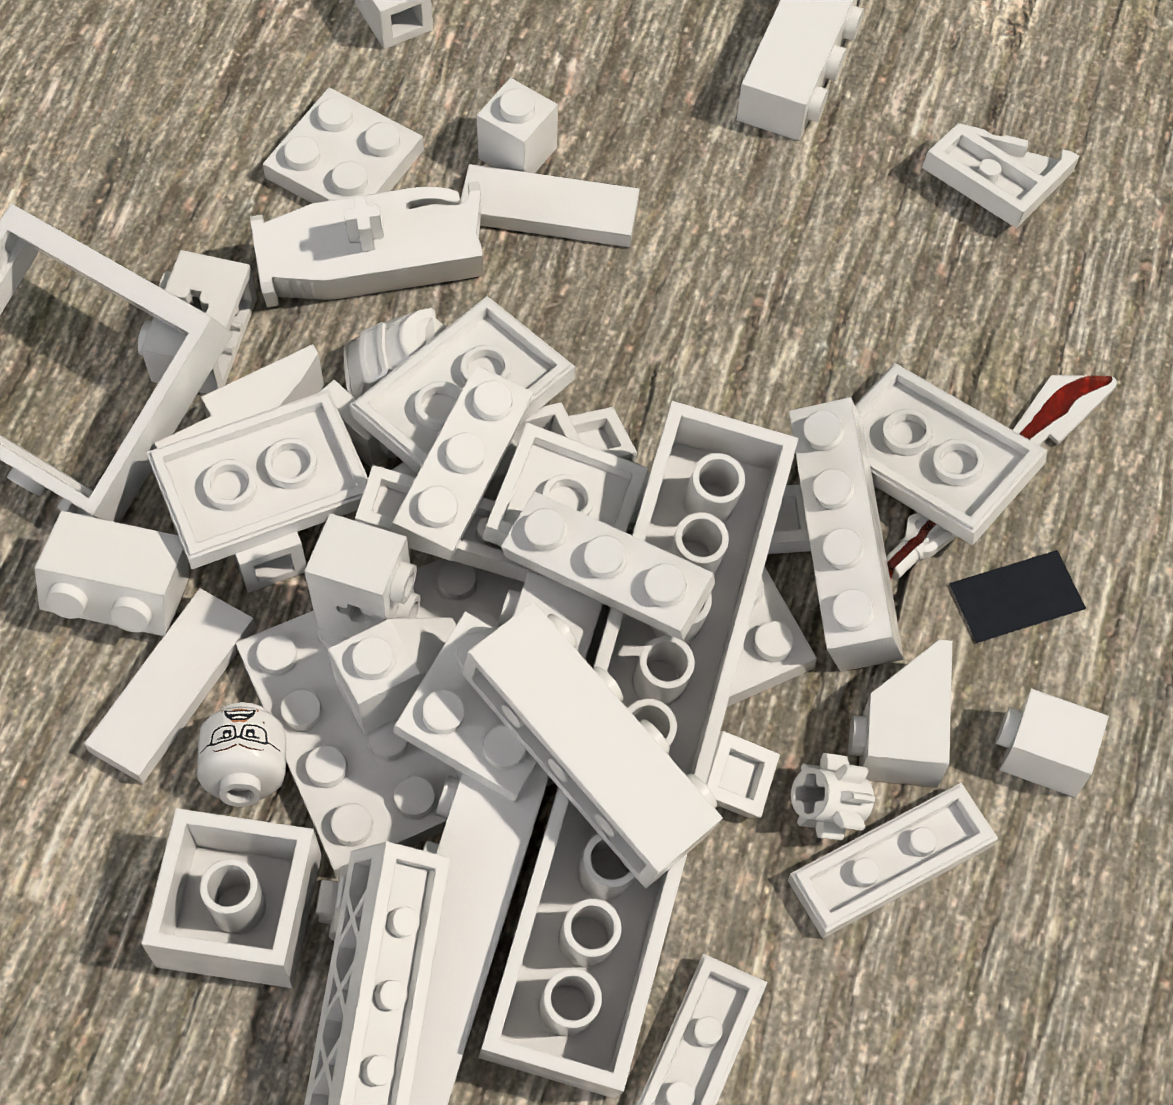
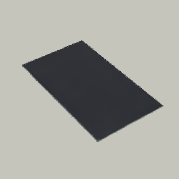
[949,550,1086,644]

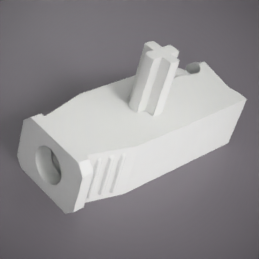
[250,181,484,307]

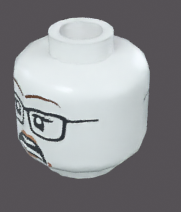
[197,702,286,807]

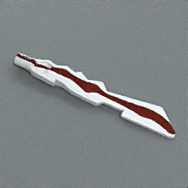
[886,375,1117,580]

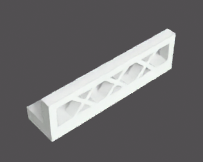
[304,841,451,1105]

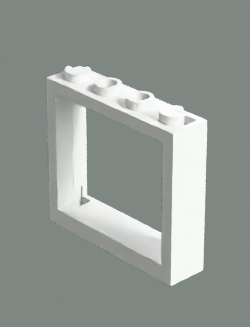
[0,203,233,523]

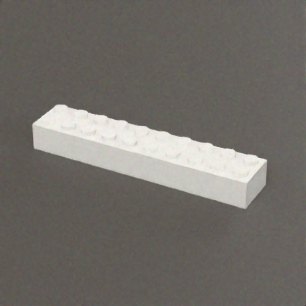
[478,401,799,1099]

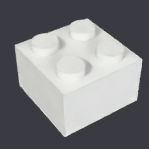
[141,808,322,988]

